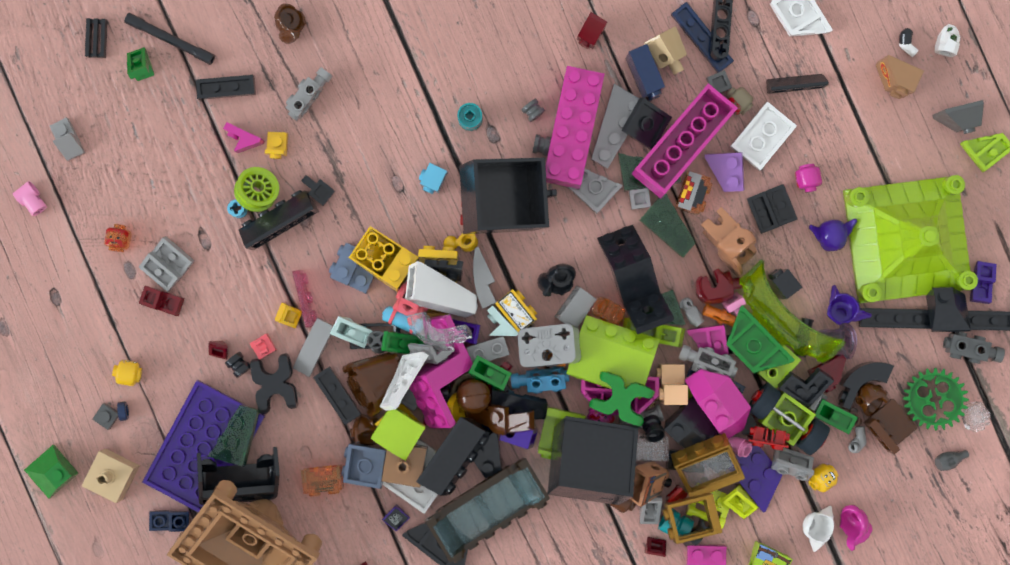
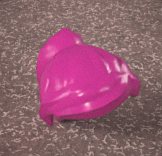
[839,505,873,551]

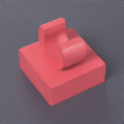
[250,334,277,360]

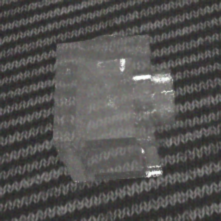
[961,401,991,432]

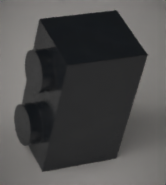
[765,268,803,299]

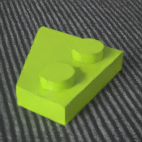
[959,133,1010,172]

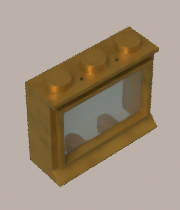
[671,433,745,497]

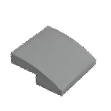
[139,236,195,292]

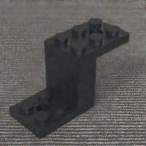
[597,225,674,334]

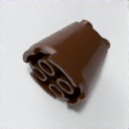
[342,352,400,417]

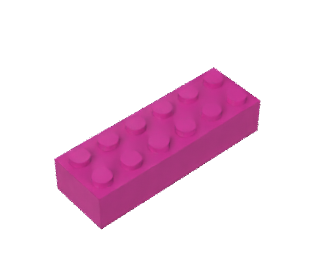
[545,66,605,189]
[632,83,738,199]

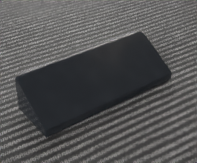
[766,74,829,94]

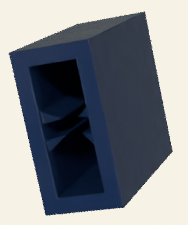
[626,44,665,101]

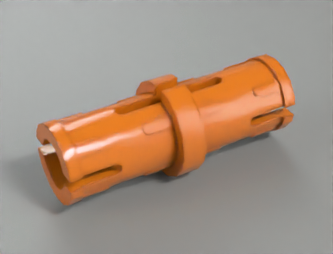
[702,304,737,327]

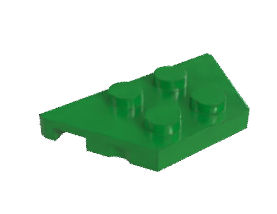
[726,305,795,374]

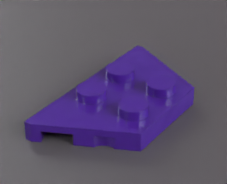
[728,445,782,513]

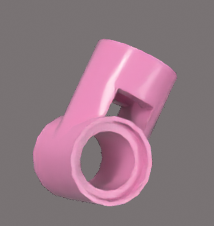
[13,181,47,216]

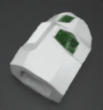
[935,24,960,57]

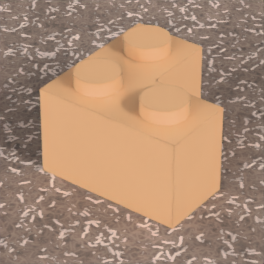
[656,364,688,405]

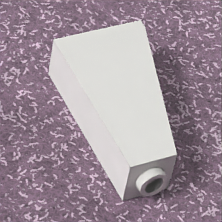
[405,261,478,318]

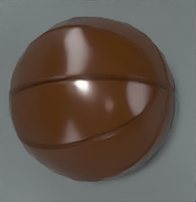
[456,379,491,414]

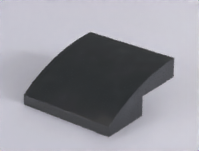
[747,184,798,234]

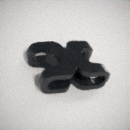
[250,353,298,415]

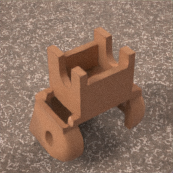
[701,207,757,277]

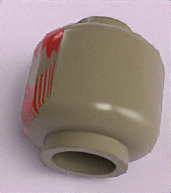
[726,87,753,116]

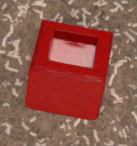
[665,485,688,502]

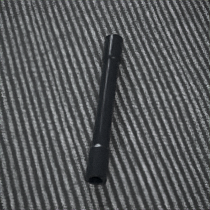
[124,13,215,65]

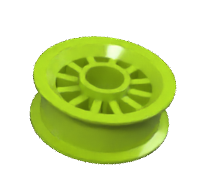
[234,167,279,212]

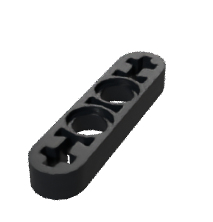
[710,0,733,61]

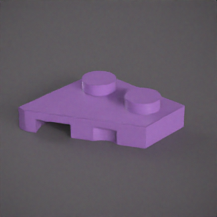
[705,152,745,192]

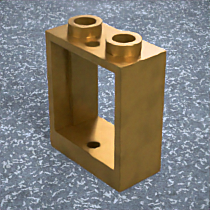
[663,493,722,544]

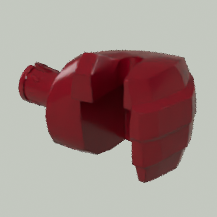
[695,268,751,304]

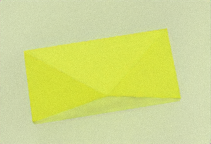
[721,484,759,519]

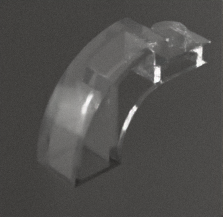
[406,312,472,351]

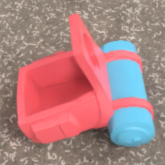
[382,281,428,336]

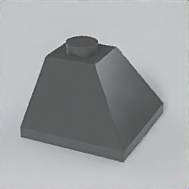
[932,100,984,134]

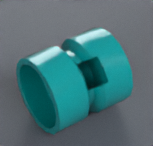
[457,103,483,131]
[658,508,694,535]

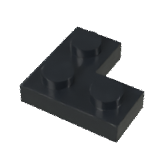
[778,368,834,408]

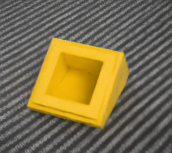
[275,303,303,329]

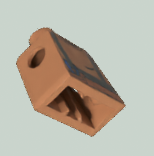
[630,461,669,507]

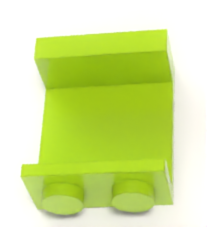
[538,406,586,459]

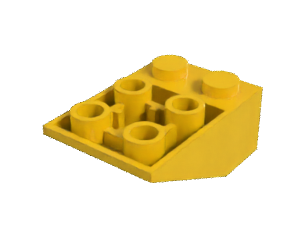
[348,226,419,292]

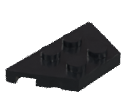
[402,521,470,565]

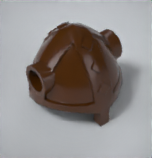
[856,383,890,417]
[350,414,378,445]

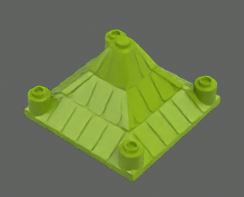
[843,175,978,303]

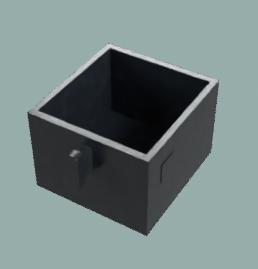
[459,157,557,234]
[547,416,638,505]

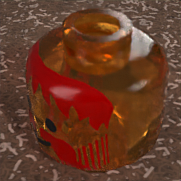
[104,224,132,252]

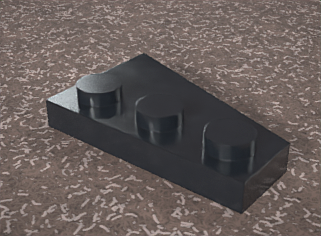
[489,386,548,419]

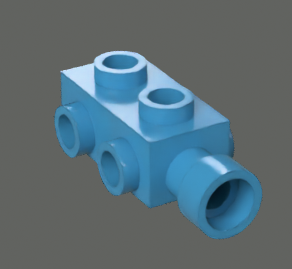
[511,366,569,394]

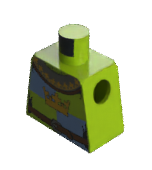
[749,541,793,565]

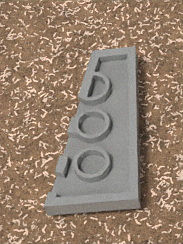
[591,84,639,169]

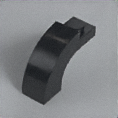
[838,362,894,409]

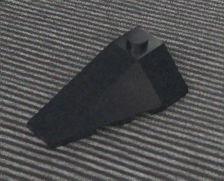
[664,396,733,473]

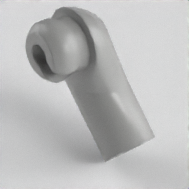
[848,426,867,453]

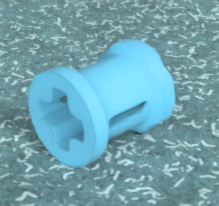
[227,200,248,218]

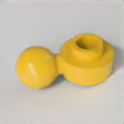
[443,233,478,252]

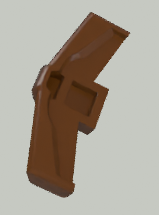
[465,404,535,435]

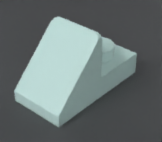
[487,305,518,336]
[330,316,373,348]

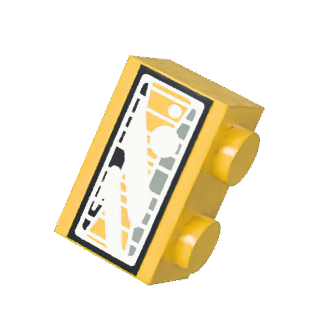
[495,289,537,332]

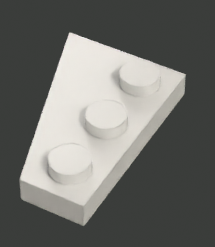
[380,352,429,411]

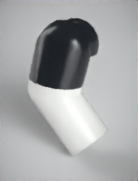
[899,28,919,57]

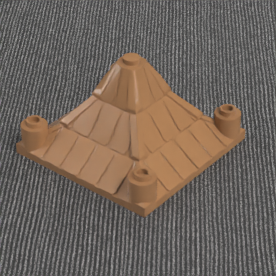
[167,480,322,565]

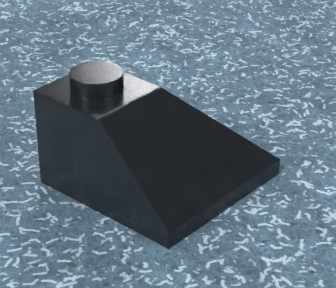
[926,287,971,332]

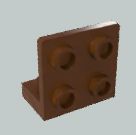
[863,399,917,455]

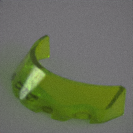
[739,259,846,363]

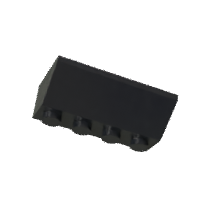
[239,190,319,250]
[416,417,491,496]

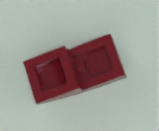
[138,286,185,316]

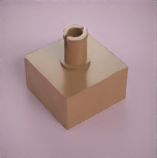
[382,444,428,488]

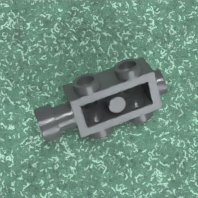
[943,332,1005,364]

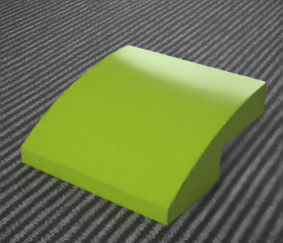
[371,408,426,461]

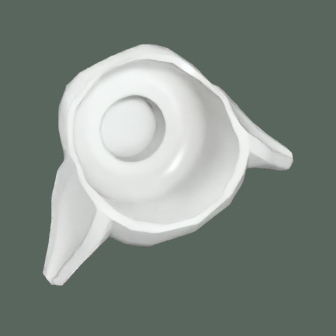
[802,506,834,552]

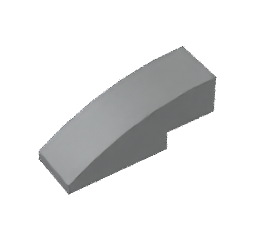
[473,247,496,309]
[293,318,334,377]

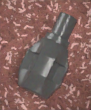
[935,450,969,471]

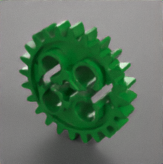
[903,368,969,431]

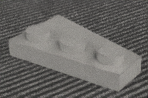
[568,168,623,214]

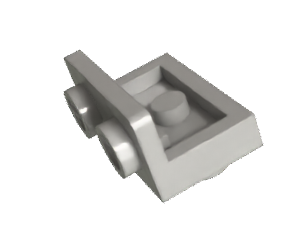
[407,342,454,364]
[771,448,814,481]

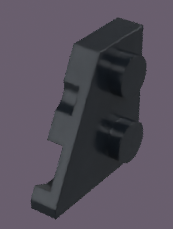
[474,431,502,479]

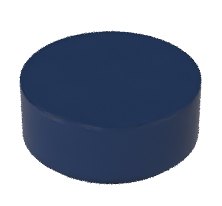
[117,401,129,421]

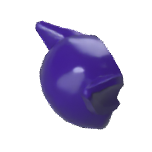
[809,219,857,252]
[827,285,872,326]

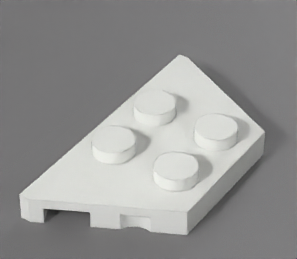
[770,0,833,37]

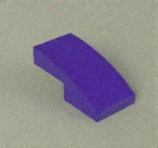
[970,261,997,304]

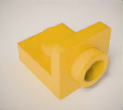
[265,132,288,159]

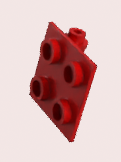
[747,426,790,450]

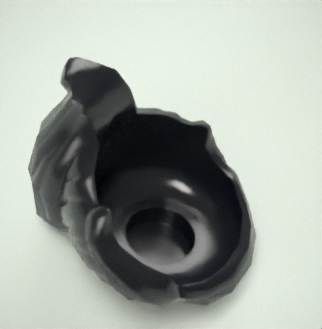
[537,264,576,297]

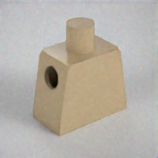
[644,26,686,75]

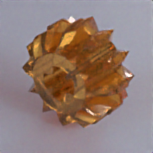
[592,297,626,325]

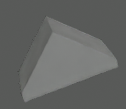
[640,495,662,524]

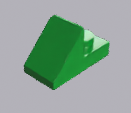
[127,47,154,81]
[468,355,512,391]
[815,399,858,434]

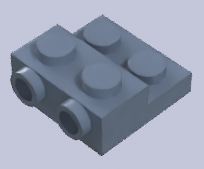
[329,243,374,294]
[341,443,387,489]

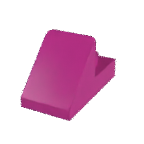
[223,122,265,153]

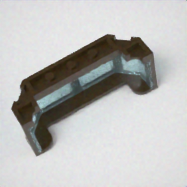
[424,458,550,563]

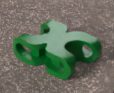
[589,371,655,426]

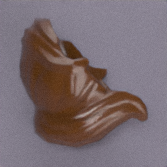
[274,3,306,44]

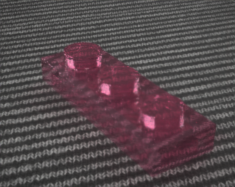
[292,270,317,328]

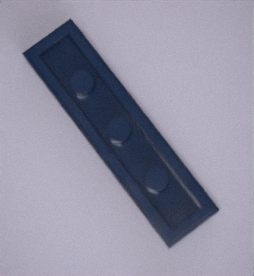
[671,2,734,73]

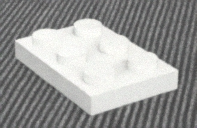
[730,102,797,171]

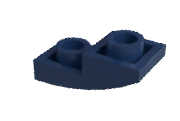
[149,510,189,532]

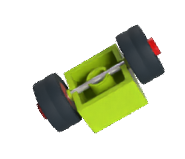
[749,383,830,455]

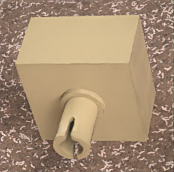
[82,449,140,503]

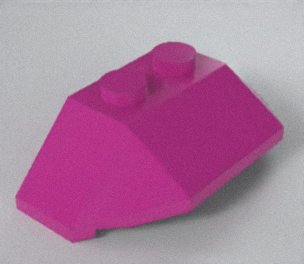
[685,369,751,439]
[581,377,659,415]

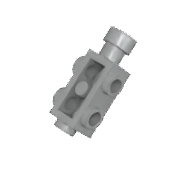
[285,67,333,121]
[678,345,738,379]

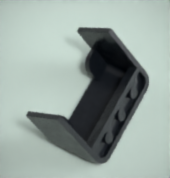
[197,447,280,505]

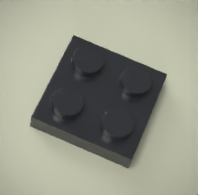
[621,97,672,150]

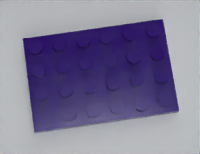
[142,380,265,512]

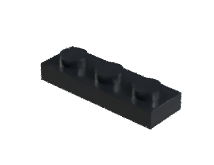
[196,75,256,100]
[313,366,361,425]

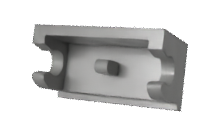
[554,286,597,328]

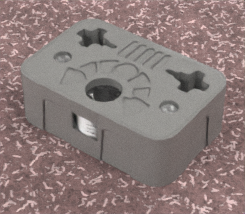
[518,324,581,368]

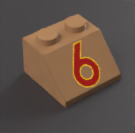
[876,55,924,99]

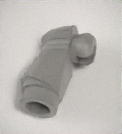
[679,298,705,328]

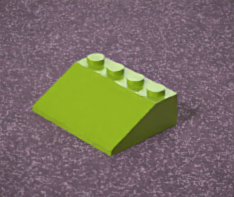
[566,315,660,399]

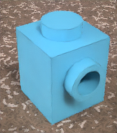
[419,163,448,194]

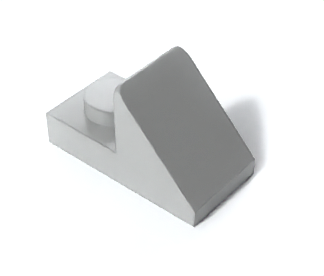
[50,117,85,161]

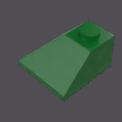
[24,445,79,499]

